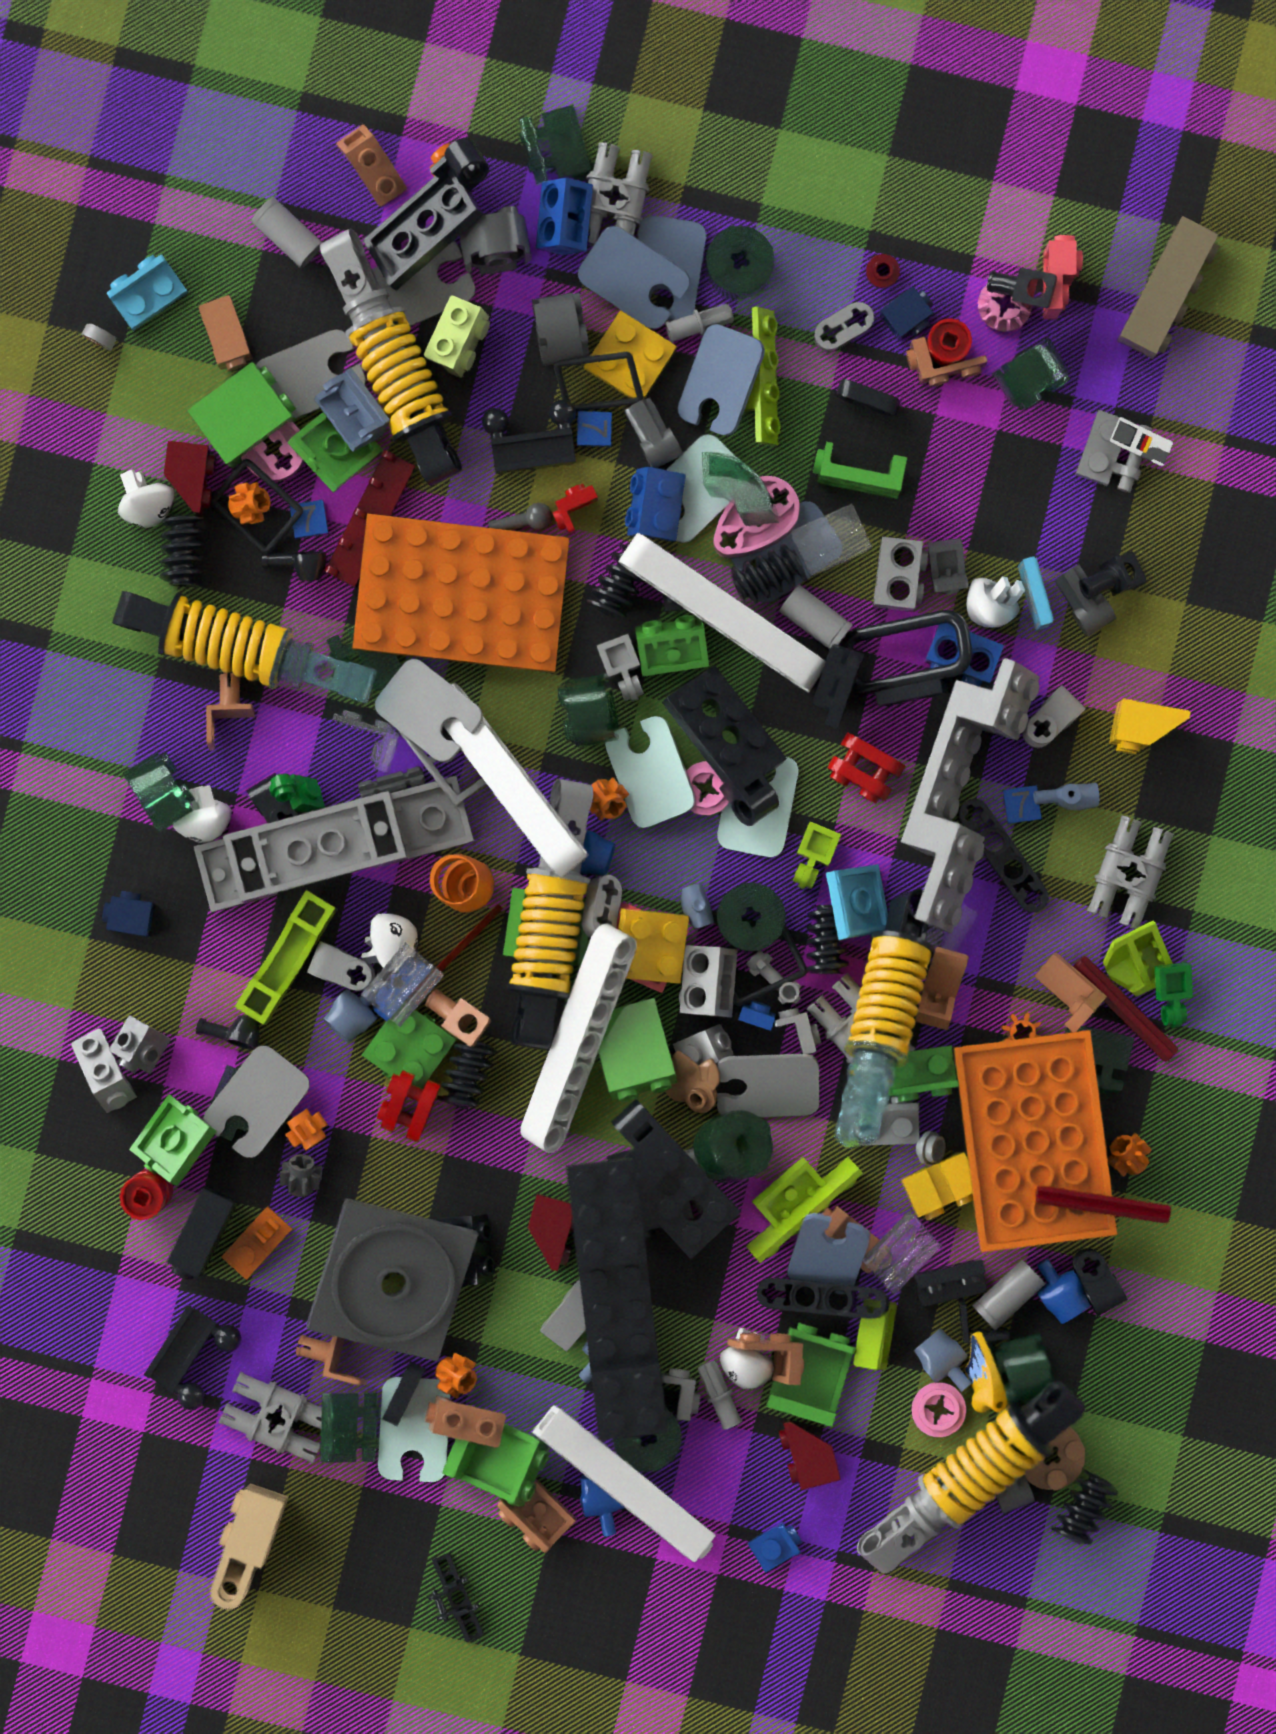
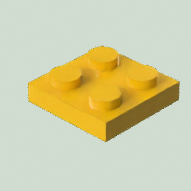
[584,310,677,399]
[618,908,689,984]

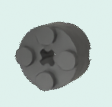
[459,206,532,274]
[532,293,589,367]

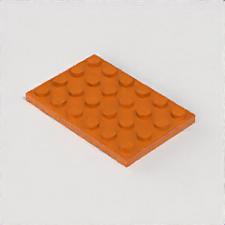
[352,513,569,673]
[953,1030,1117,1252]

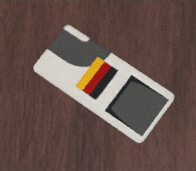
[1110,417,1173,466]

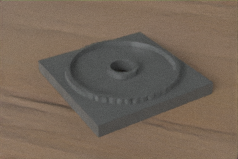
[306,1198,478,1361]

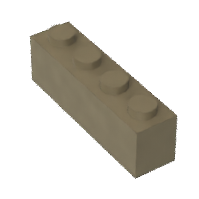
[1117,216,1219,359]

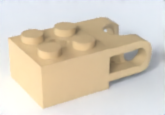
[210,1483,289,1609]

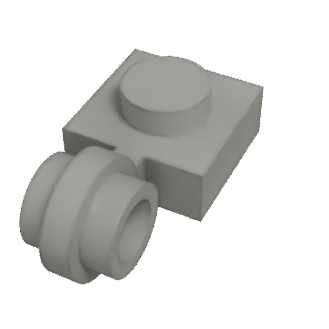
[597,634,644,702]

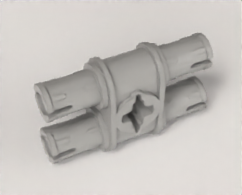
[587,142,653,247]
[1087,815,1174,929]
[806,972,915,1086]
[219,1372,335,1464]

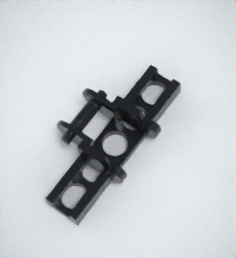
[428,1552,484,1643]

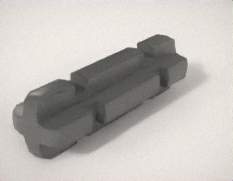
[358,766,425,798]

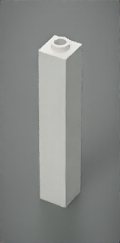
[532,1405,716,1563]

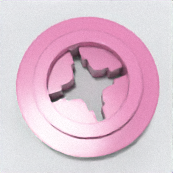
[978,285,1032,331]
[686,761,729,816]
[912,1382,966,1437]

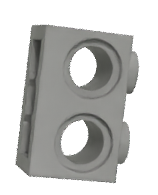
[873,536,928,612]
[679,945,738,1018]

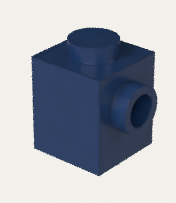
[879,286,934,342]
[102,891,155,937]

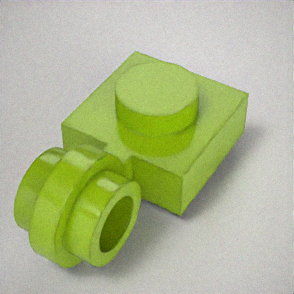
[793,822,841,889]

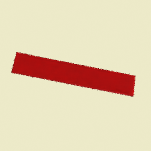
[408,904,503,1001]

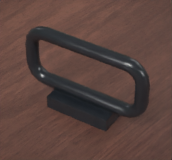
[840,610,973,706]

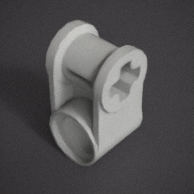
[1022,685,1086,748]
[307,941,376,991]

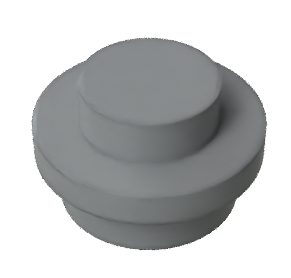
[916,1131,946,1165]

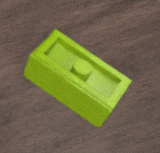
[854,1299,897,1370]

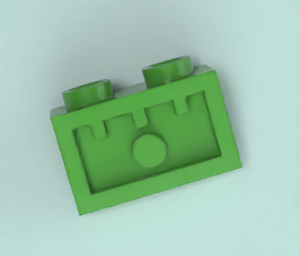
[635,615,709,677]
[884,1045,959,1102]

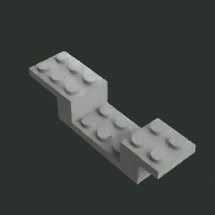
[901,658,1040,934]
[193,776,474,913]

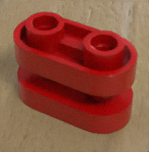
[827,732,906,804]
[377,1070,441,1143]

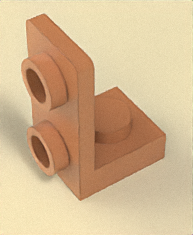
[336,125,407,206]
[1035,953,1107,1032]

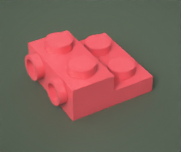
[1043,235,1083,319]

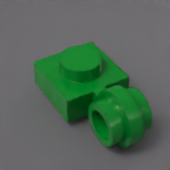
[269,774,325,813]
[1155,962,1193,1028]

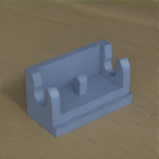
[314,368,390,452]

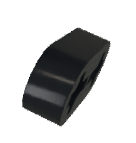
[835,379,901,418]
[382,1361,426,1427]

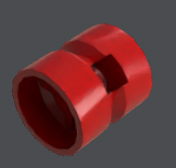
[926,318,972,368]
[119,1169,173,1220]

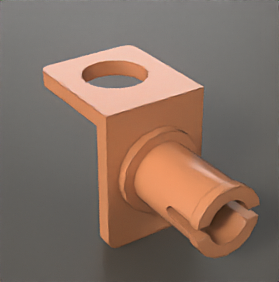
[206,673,255,751]
[425,989,491,1047]
[296,1334,368,1386]

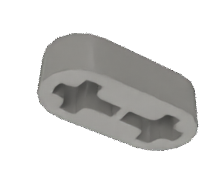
[814,302,874,352]
[582,875,622,938]

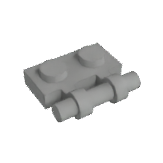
[1075,410,1153,493]

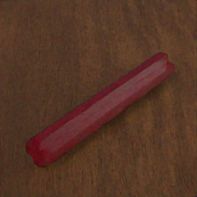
[1073,956,1179,1062]
[1035,1185,1171,1224]

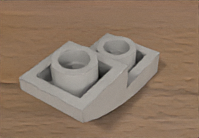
[540,1279,586,1351]

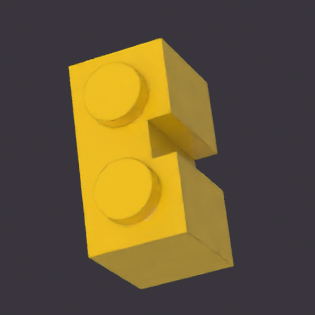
[900,1152,973,1221]

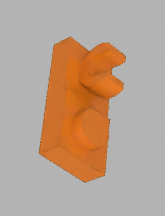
[221,1206,293,1280]

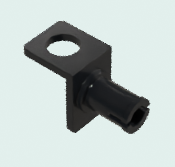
[987,267,1057,309]
[1079,552,1146,600]
[958,1298,1010,1370]

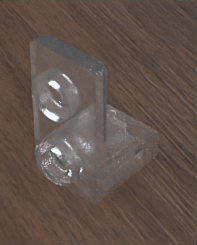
[332,710,400,774]

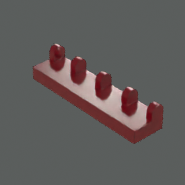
[324,450,416,588]

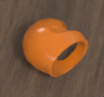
[429,854,495,913]

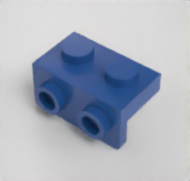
[625,467,686,542]

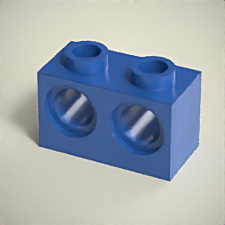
[535,178,593,255]
[924,624,1004,687]

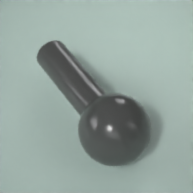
[488,503,552,530]

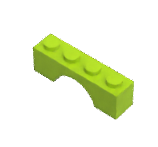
[234,890,337,1025]

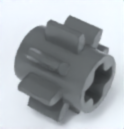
[280,1154,322,1197]

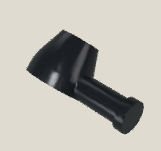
[262,551,326,581]
[196,1015,260,1050]

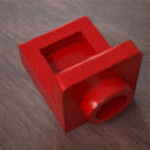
[552,483,598,536]

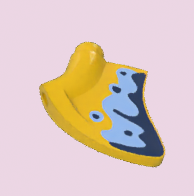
[964,1331,1007,1413]

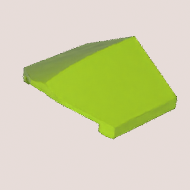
[1103,920,1173,997]

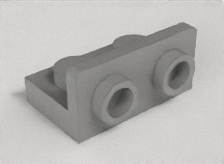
[850,1097,920,1146]

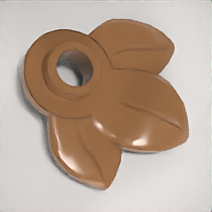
[665,1051,720,1113]

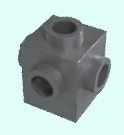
[109,1015,171,1074]

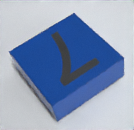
[577,411,612,447]
[290,499,329,539]
[1002,785,1042,824]

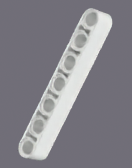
[618,533,826,692]
[444,682,588,878]
[520,924,637,1153]

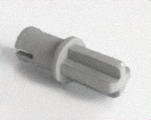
[665,304,734,343]
[698,1361,742,1430]

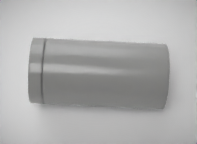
[251,197,323,268]
[779,584,853,649]
[972,1259,1045,1331]

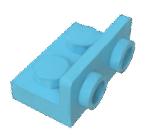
[107,254,188,331]

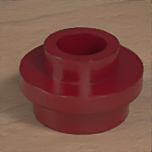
[866,254,900,288]

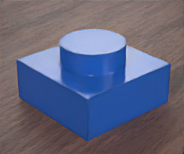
[738,1001,776,1031]

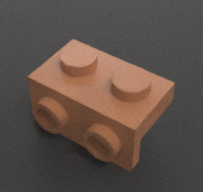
[497,1479,577,1553]

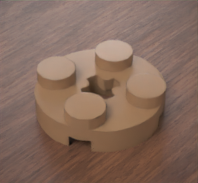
[1023,1427,1085,1490]

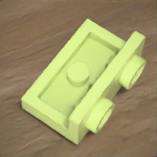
[424,296,490,378]

